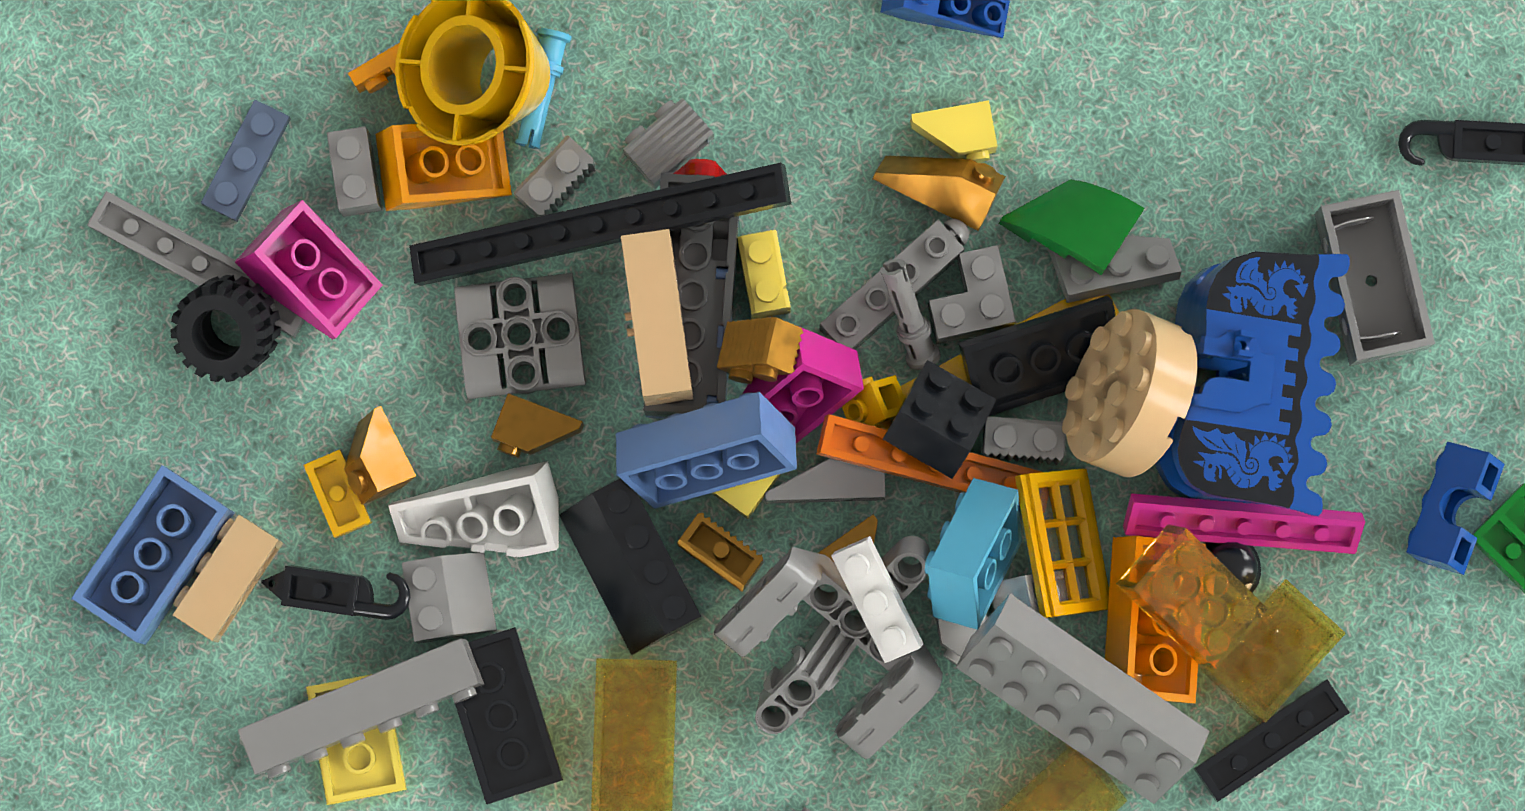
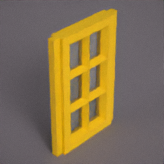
[1015,468,1109,618]

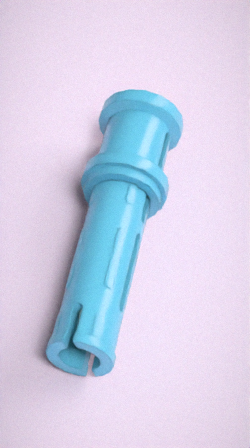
[515,28,572,149]

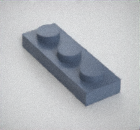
[201,99,291,222]

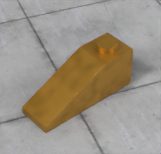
[873,156,1006,231]

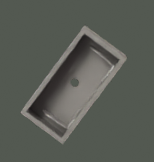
[1314,190,1435,366]

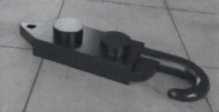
[1398,120,1525,166]
[261,565,411,620]

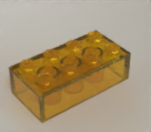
[591,658,678,811]

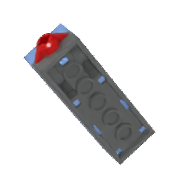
[643,159,739,419]

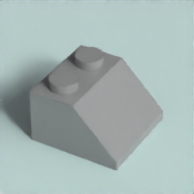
[402,552,497,644]

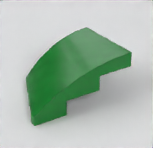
[998,179,1145,275]

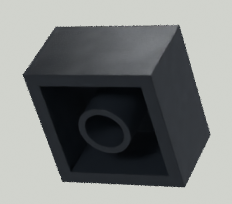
[883,360,997,479]

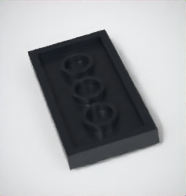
[959,295,1116,416]
[455,627,564,805]

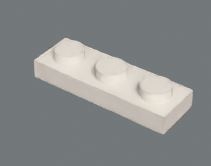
[831,536,924,663]

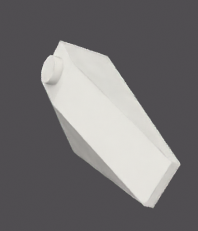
[388,461,559,557]

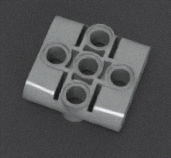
[454,273,586,399]

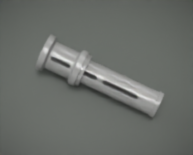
[880,259,941,370]

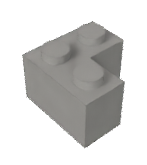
[928,245,1016,345]

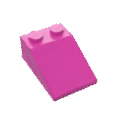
[235,200,383,340]
[742,325,864,444]

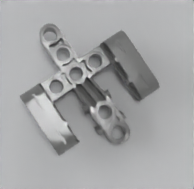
[714,536,943,759]

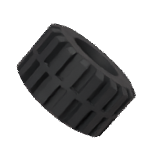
[170,275,281,382]

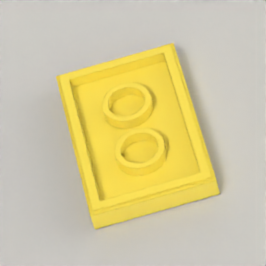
[306,674,407,805]

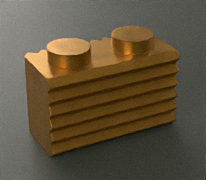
[717,316,804,384]
[677,513,763,592]

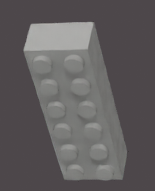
[956,594,1210,804]

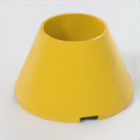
[395,0,550,146]

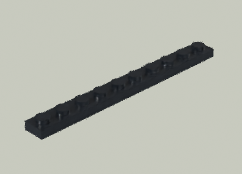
[409,162,791,286]

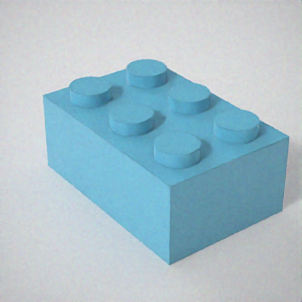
[924,478,1022,630]

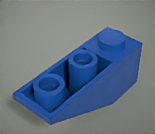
[880,0,1010,38]

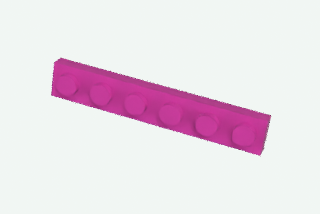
[1123,493,1365,554]

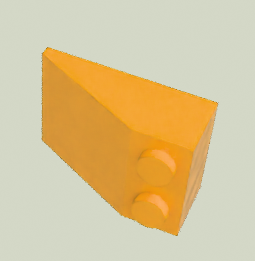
[375,124,512,211]

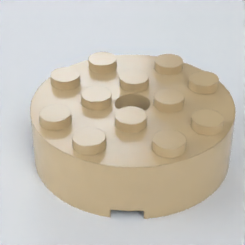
[1062,309,1197,477]

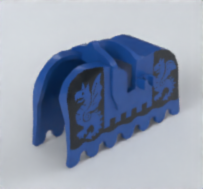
[1155,251,1350,516]

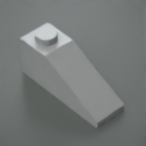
[765,458,885,504]

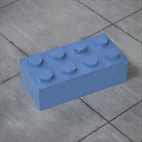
[616,392,797,509]
[71,465,235,645]

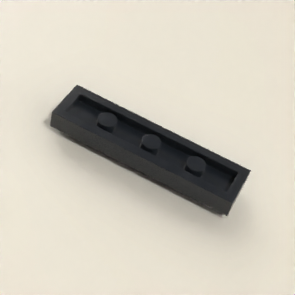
[1193,679,1350,802]

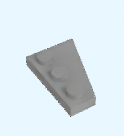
[1048,235,1182,303]

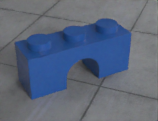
[1406,441,1505,575]

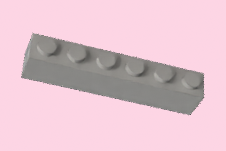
[238,638,484,779]

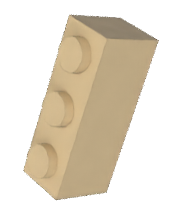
[173,515,283,643]

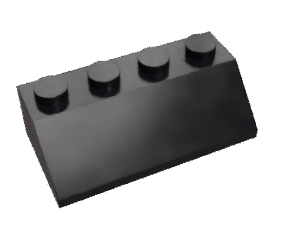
[559,478,702,655]

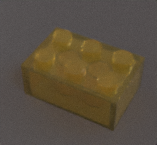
[1116,524,1268,669]
[1200,579,1346,724]

